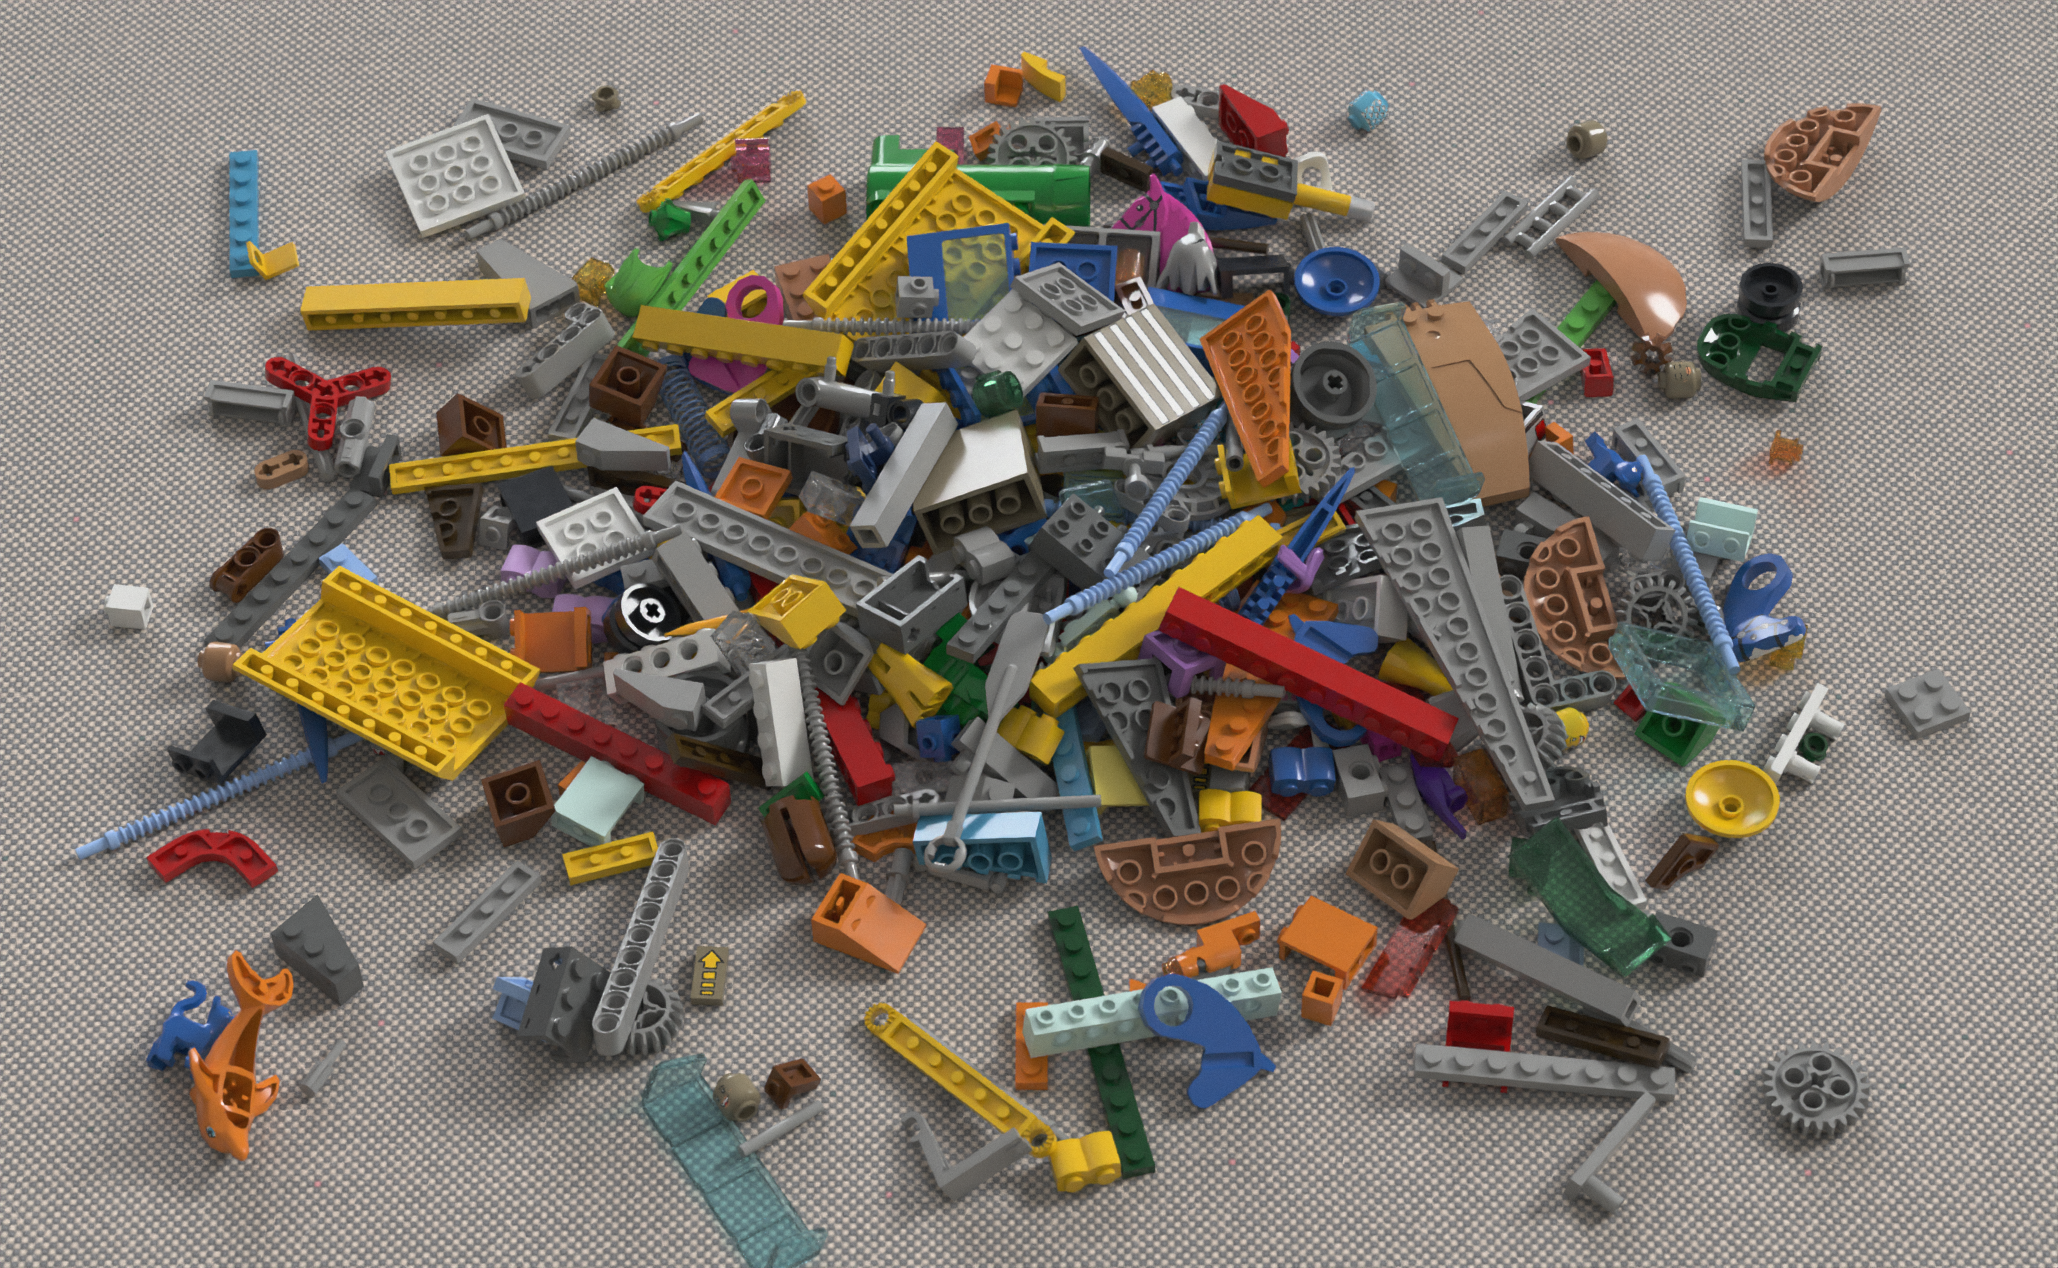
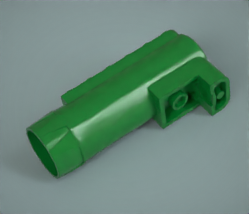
[866,135,1091,227]

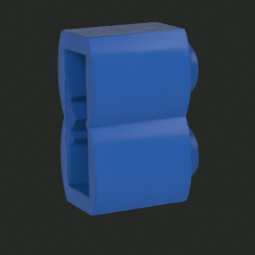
[1268,747,1336,797]

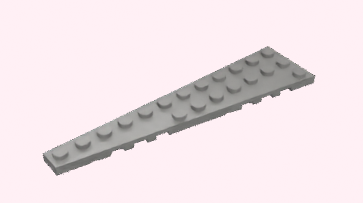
[1311,308,1591,504]
[1355,497,1555,811]

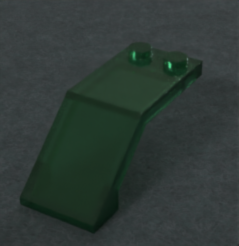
[1508,817,1672,978]

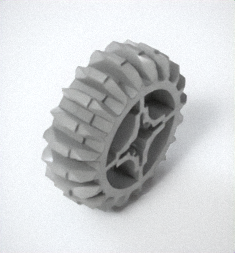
[1615,577,1698,659]
[1486,702,1568,776]
[620,977,684,1057]

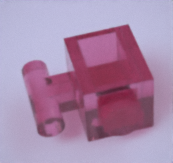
[731,138,771,184]

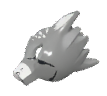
[1156,222,1218,296]

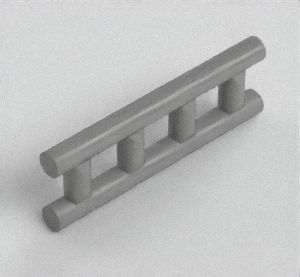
[1502,176,1600,260]

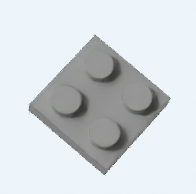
[1885,669,1971,739]

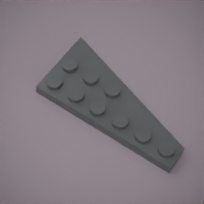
[1312,498,1486,595]
[1073,658,1201,838]

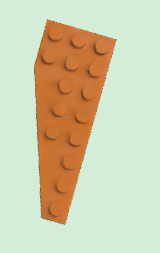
[1199,289,1291,488]
[1204,580,1339,771]

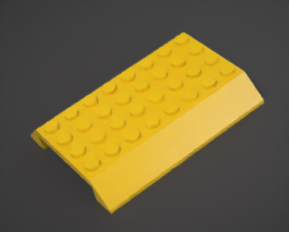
[803,141,1075,390]
[232,565,540,781]

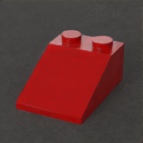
[1219,84,1289,157]

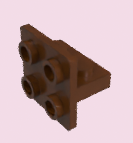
[1144,697,1210,776]

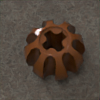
[1630,333,1673,375]

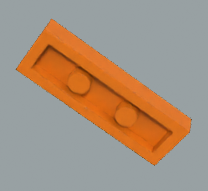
[1015,1002,1048,1090]

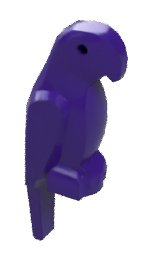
[1410,750,1468,840]

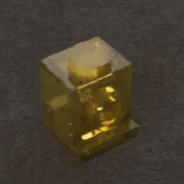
[1130,70,1173,113]
[572,257,615,307]
[1769,624,1808,670]

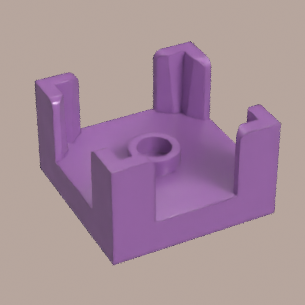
[1138,630,1226,699]

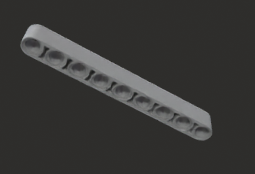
[592,838,689,1056]

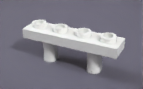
[1763,683,1845,785]

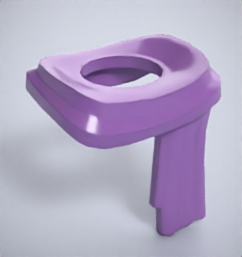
[1277,545,1325,594]

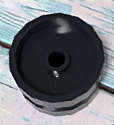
[1736,263,1803,332]
[603,583,681,654]

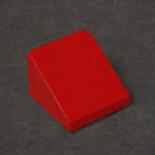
[1613,680,1655,722]

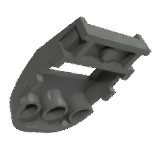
[1506,766,1608,843]

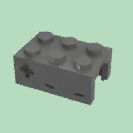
[764,423,855,504]
[856,555,967,655]
[517,947,611,1063]

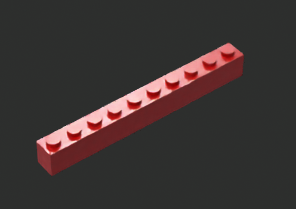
[748,570,896,806]
[1158,586,1459,762]

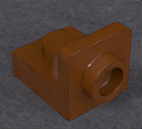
[764,1058,821,1110]

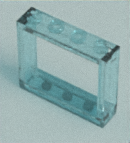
[1608,622,1756,732]

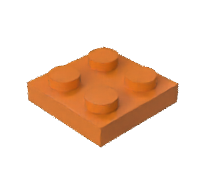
[715,457,793,520]

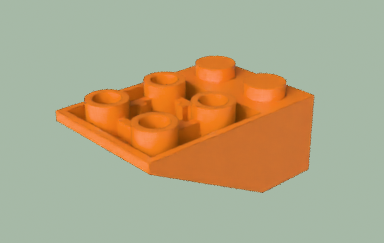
[811,873,926,974]

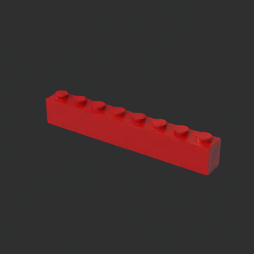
[504,682,732,826]

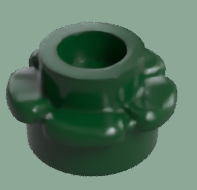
[1798,733,1828,762]

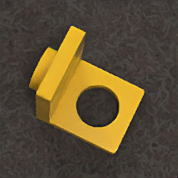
[246,241,299,280]

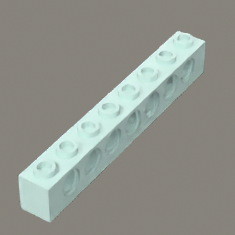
[1022,967,1282,1058]

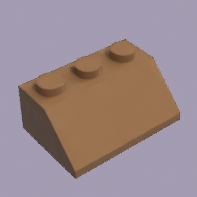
[1345,819,1459,920]

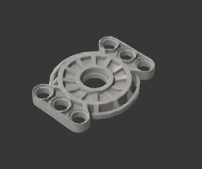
[1112,427,1231,534]

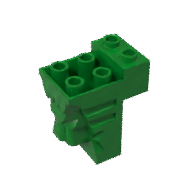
[923,613,1020,730]

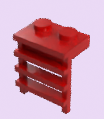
[1442,1000,1514,1093]

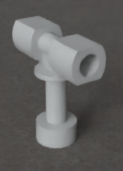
[1102,446,1165,501]

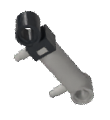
[796,356,924,430]

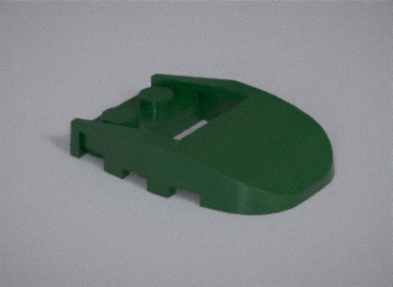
[1697,314,1823,403]

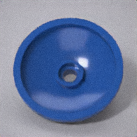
[1295,247,1380,316]

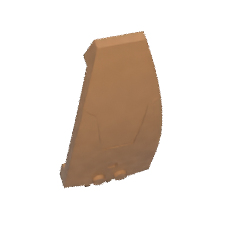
[1362,299,1530,507]

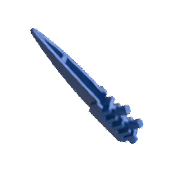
[1079,46,1184,176]
[681,451,751,602]
[1238,467,1355,626]
[264,618,328,784]

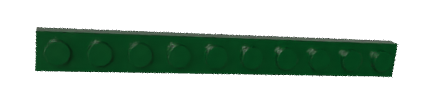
[1047,905,1155,1179]

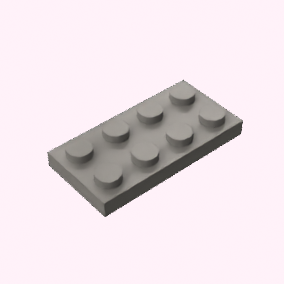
[453,98,571,169]
[336,757,463,870]

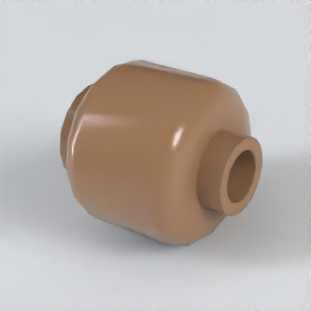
[197,641,243,683]

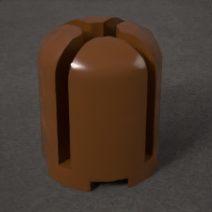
[760,795,838,885]

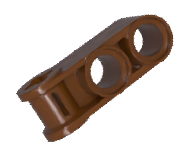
[209,528,284,603]

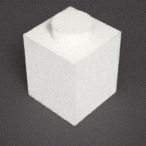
[104,584,154,630]

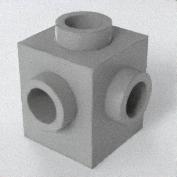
[895,276,939,318]

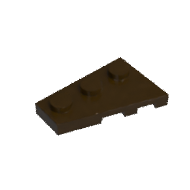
[424,483,484,560]

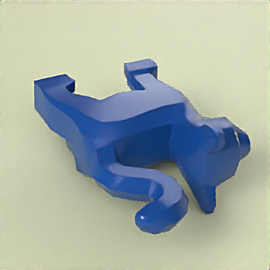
[1579,431,1644,498]
[146,980,235,1081]

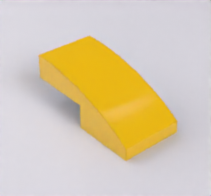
[1021,51,1066,102]

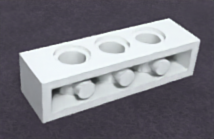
[603,628,731,705]

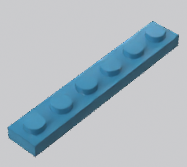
[229,150,259,278]
[1043,704,1103,851]

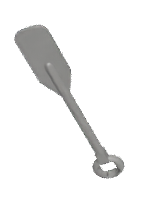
[924,611,1050,874]

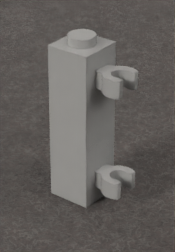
[1513,492,1620,577]
[949,716,1059,813]

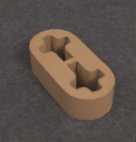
[254,450,309,489]

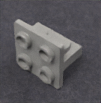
[1385,243,1463,309]

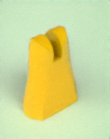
[1378,637,1453,696]
[867,643,953,729]

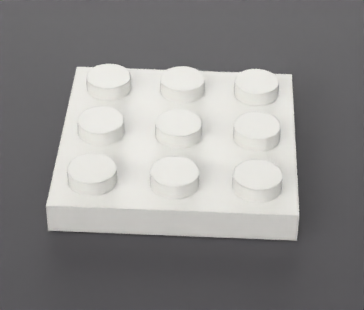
[963,289,1078,404]
[536,487,655,589]

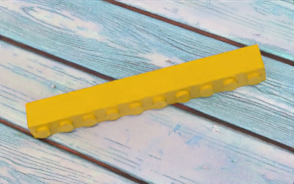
[1029,515,1283,719]

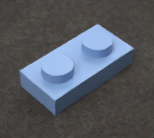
[319,543,379,585]

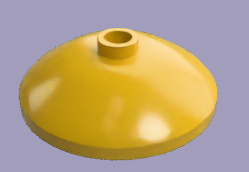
[1685,760,1780,838]

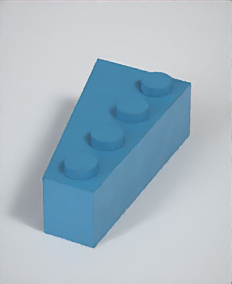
[913,812,1052,884]

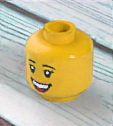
[1556,707,1589,751]

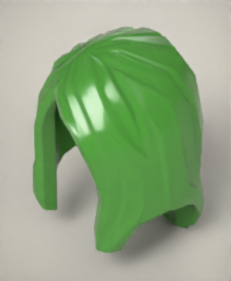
[604,248,673,318]

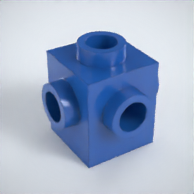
[916,715,961,762]

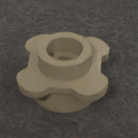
[592,86,621,112]

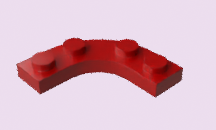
[146,829,278,889]

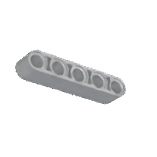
[851,331,976,373]

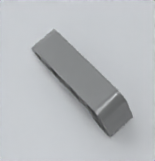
[516,302,615,399]
[711,398,772,497]

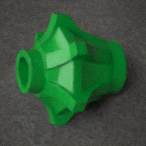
[648,198,691,241]

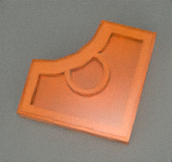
[850,810,918,863]

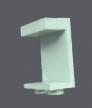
[1686,497,1758,562]
[551,756,644,847]

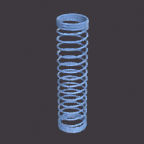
[657,355,731,479]

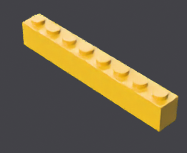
[300,278,531,331]
[632,305,854,377]

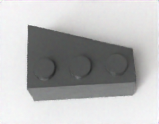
[271,894,364,1006]

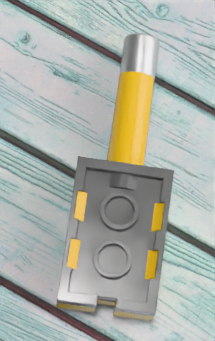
[1206,141,1375,222]

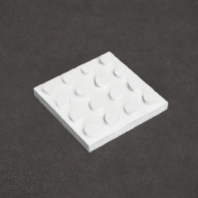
[385,114,526,238]

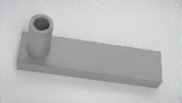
[1564,1091,1656,1215]

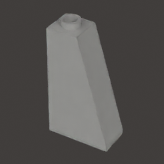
[476,239,580,329]

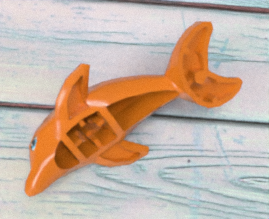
[188,950,294,1161]

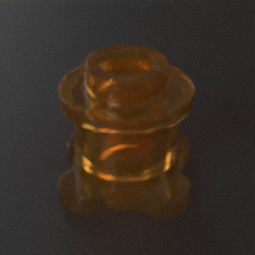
[1769,430,1804,466]

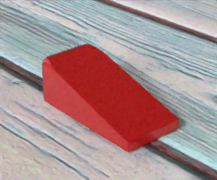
[1580,348,1614,397]

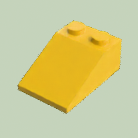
[747,574,846,649]

